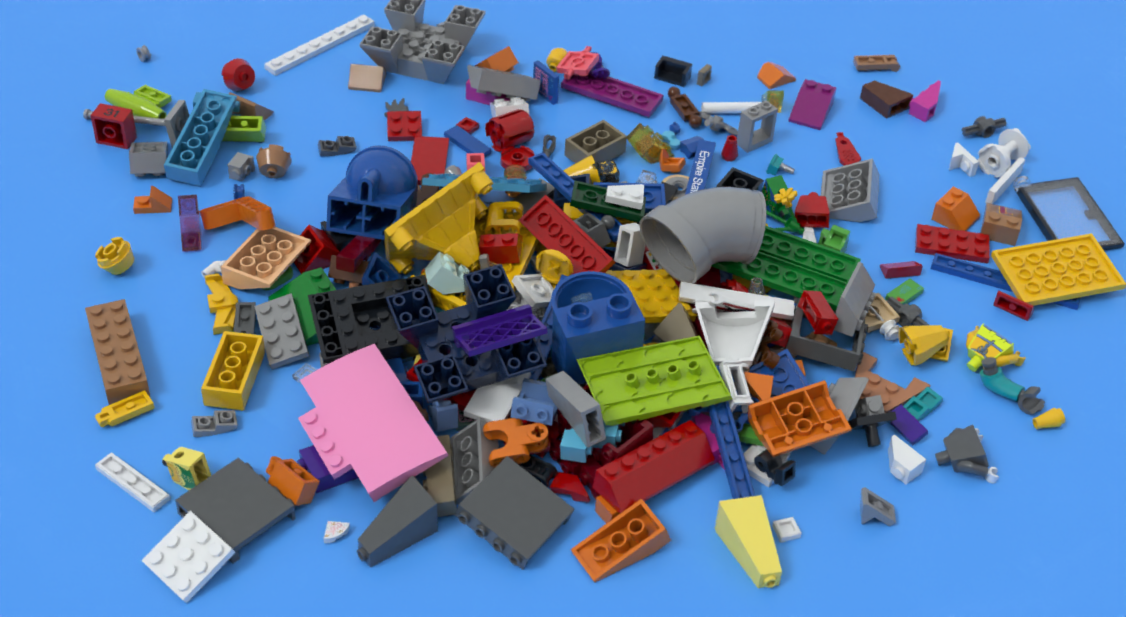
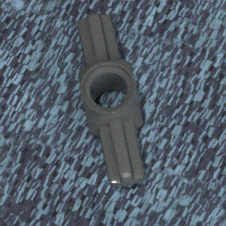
[961,116,1007,138]
[887,297,929,327]

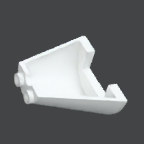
[695,299,775,372]

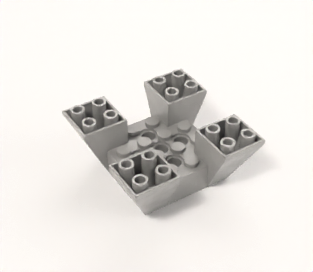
[360,0,486,84]

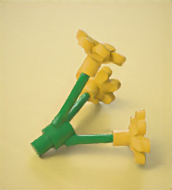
[765,188,804,235]

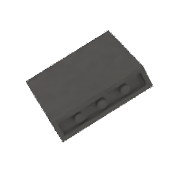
[455,456,574,570]
[175,457,295,564]

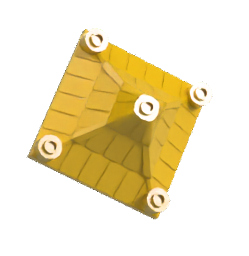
[384,162,493,275]

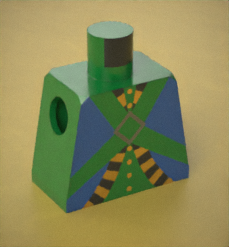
[762,175,792,220]

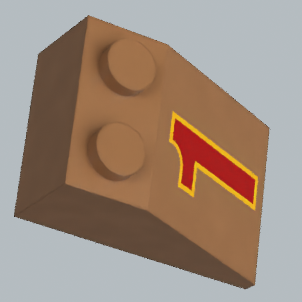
[980,203,1022,246]

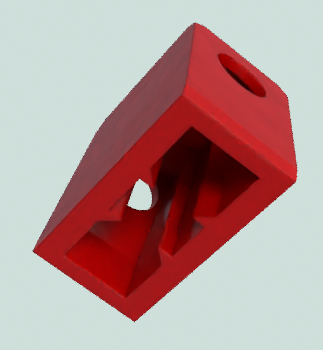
[795,192,829,228]

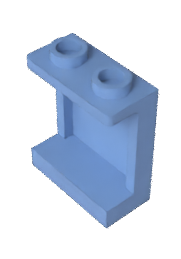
[511,378,558,426]

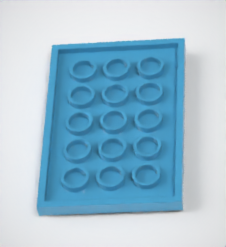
[422,173,547,193]

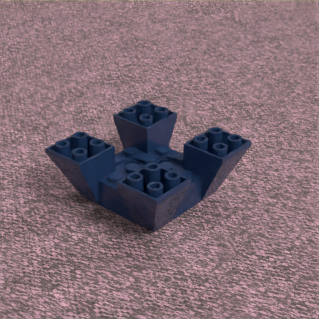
[386,264,547,403]

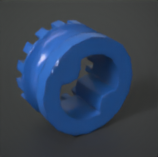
[233,184,245,200]

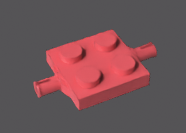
[556,46,599,80]

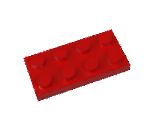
[915,224,990,264]

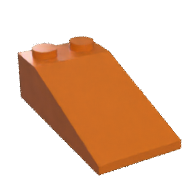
[570,498,671,583]

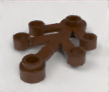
[750,320,783,369]

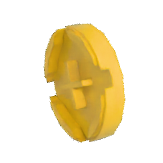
[536,249,573,284]

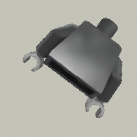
[935,425,999,483]

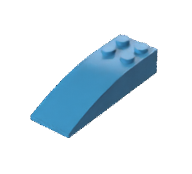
[164,89,237,186]

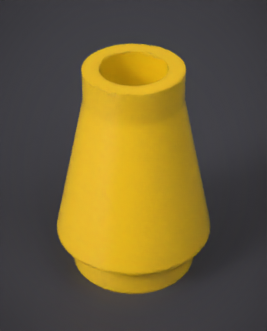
[1032,408,1065,429]

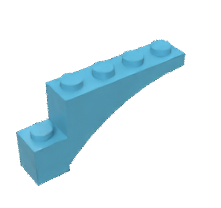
[560,418,626,463]

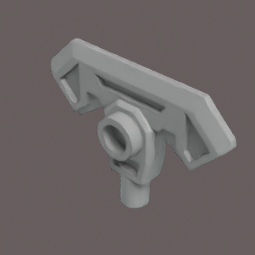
[699,112,738,135]

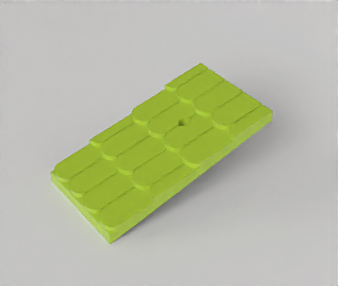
[576,335,732,426]

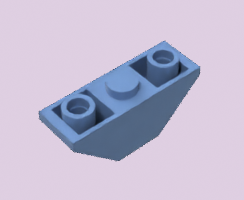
[427,400,458,432]

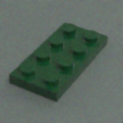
[570,180,646,222]

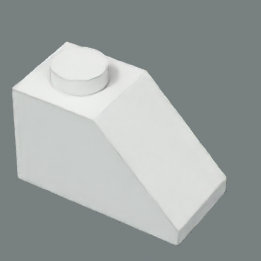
[888,435,926,484]

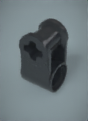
[518,454,557,488]

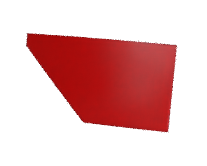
[550,472,590,502]

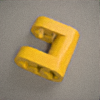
[485,201,523,234]

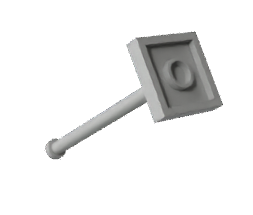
[83,100,190,148]

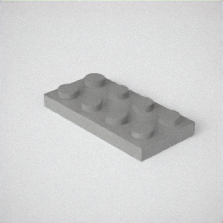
[254,293,310,369]

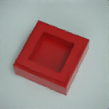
[456,117,479,134]

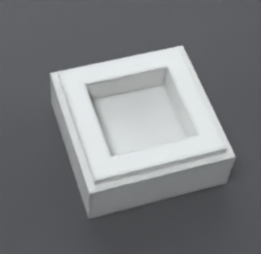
[772,517,802,543]

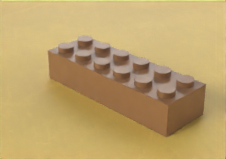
[85,299,150,405]

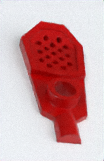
[835,132,861,166]

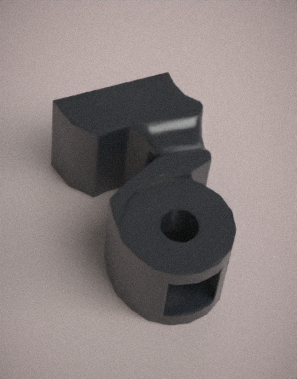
[754,449,796,486]

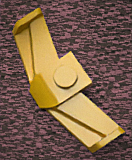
[204,274,238,335]

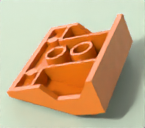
[748,380,852,457]

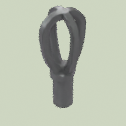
[543,135,556,157]

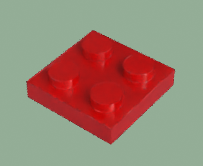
[387,111,422,141]

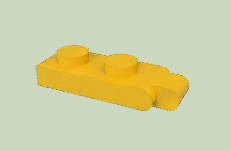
[95,390,155,427]

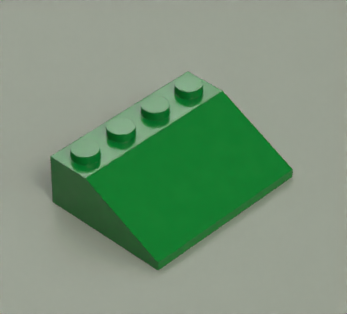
[268,267,336,346]

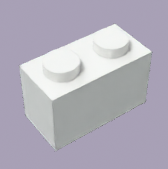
[614,223,645,267]

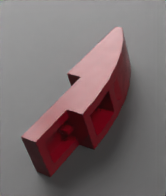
[549,438,602,499]

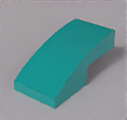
[903,386,943,421]

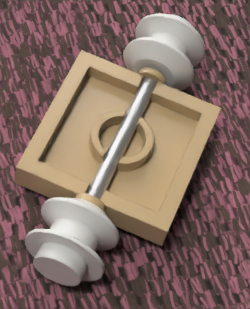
[865,293,901,341]

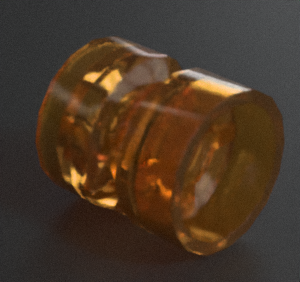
[504,165,527,198]

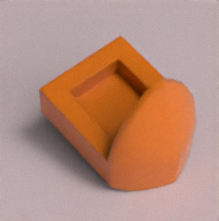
[659,148,686,173]

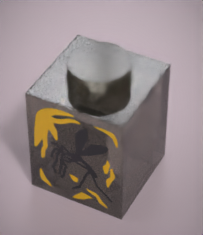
[597,160,620,183]

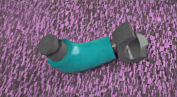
[980,357,1045,415]

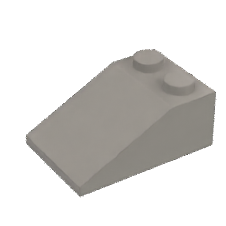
[129,142,168,177]

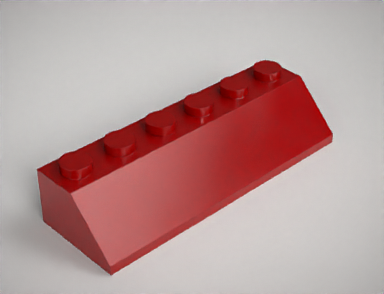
[593,420,715,514]

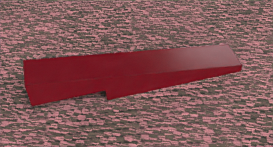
[336,235,382,273]

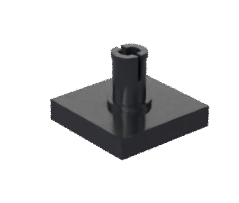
[848,411,897,447]

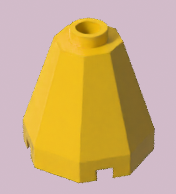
[898,325,949,366]

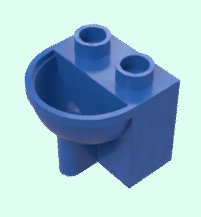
[326,145,418,240]
[551,271,645,385]

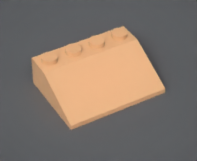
[221,227,311,289]

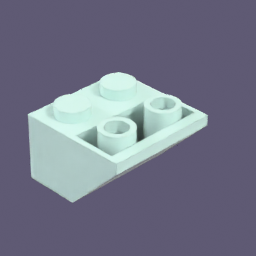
[425,251,470,295]

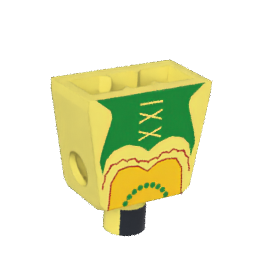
[162,447,211,490]

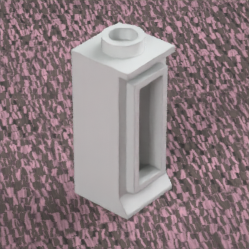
[719,359,754,413]

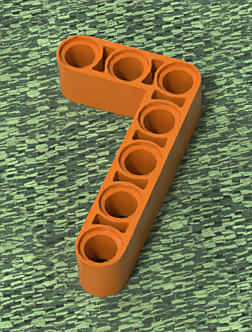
[200,196,276,231]

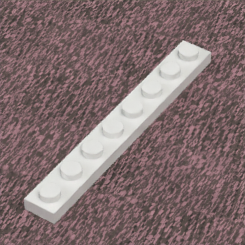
[264,15,375,76]

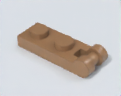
[853,55,900,72]

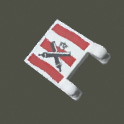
[692,291,755,314]

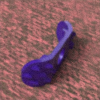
[590,52,610,79]

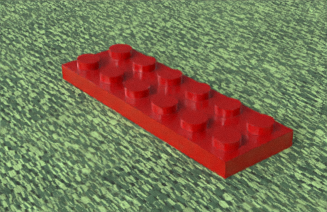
[519,195,615,274]

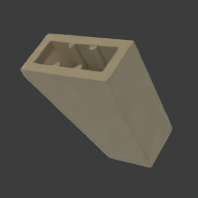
[653,303,698,342]

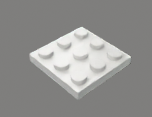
[141,511,236,603]

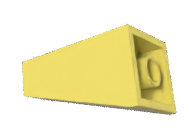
[715,495,782,588]

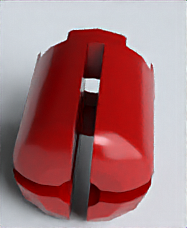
[485,109,534,152]

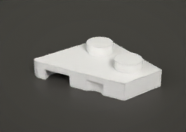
[605,184,644,210]

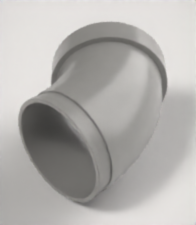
[639,187,766,284]

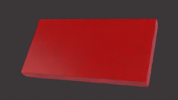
[411,136,449,185]

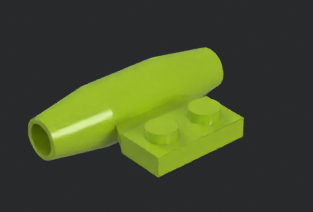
[105,85,172,119]

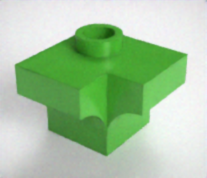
[818,225,850,253]

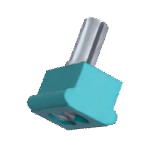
[766,154,795,176]

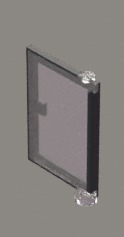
[1013,176,1125,250]

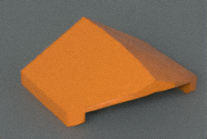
[757,62,796,89]

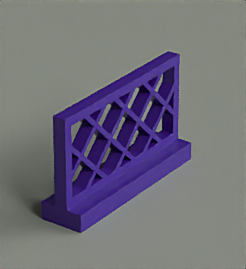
[452,304,548,357]

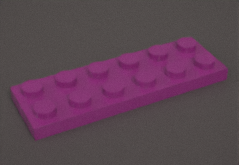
[561,72,664,117]

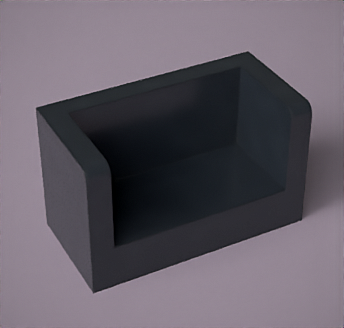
[654,55,692,87]

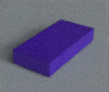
[889,405,928,446]

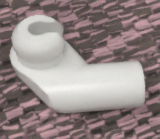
[201,260,226,277]

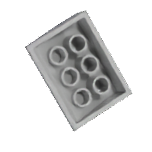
[821,158,879,222]

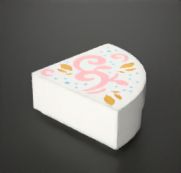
[324,521,350,543]

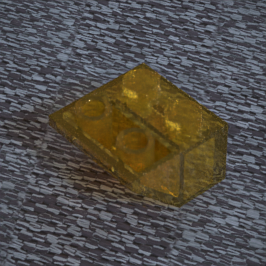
[627,123,675,164]

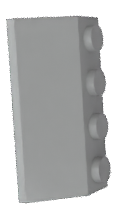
[467,65,541,102]
[834,262,876,337]
[809,377,869,455]
[450,418,499,505]

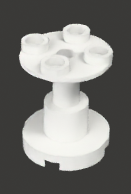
[977,128,1031,177]

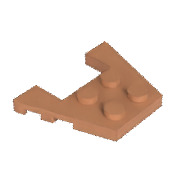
[855,352,931,413]

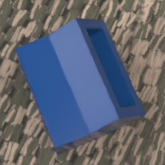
[680,136,704,159]

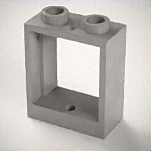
[737,100,778,153]

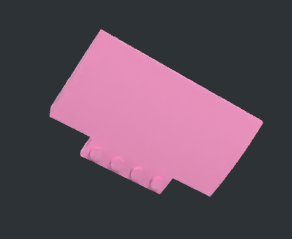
[298,344,449,502]

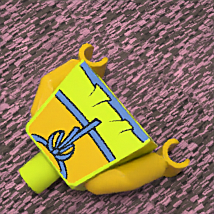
[966,323,1026,372]

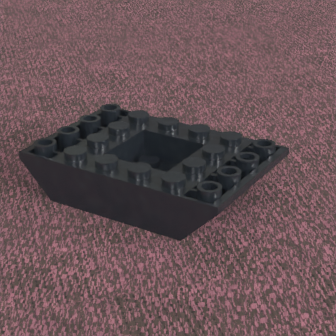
[308,275,435,364]

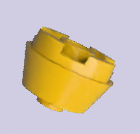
[95,237,134,275]

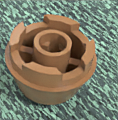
[256,144,292,178]

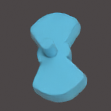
[661,131,680,150]

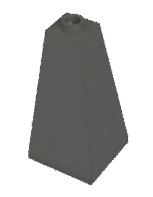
[357,476,438,568]

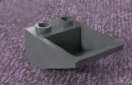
[574,212,615,249]

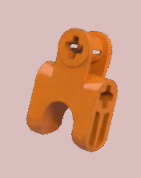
[483,418,548,468]

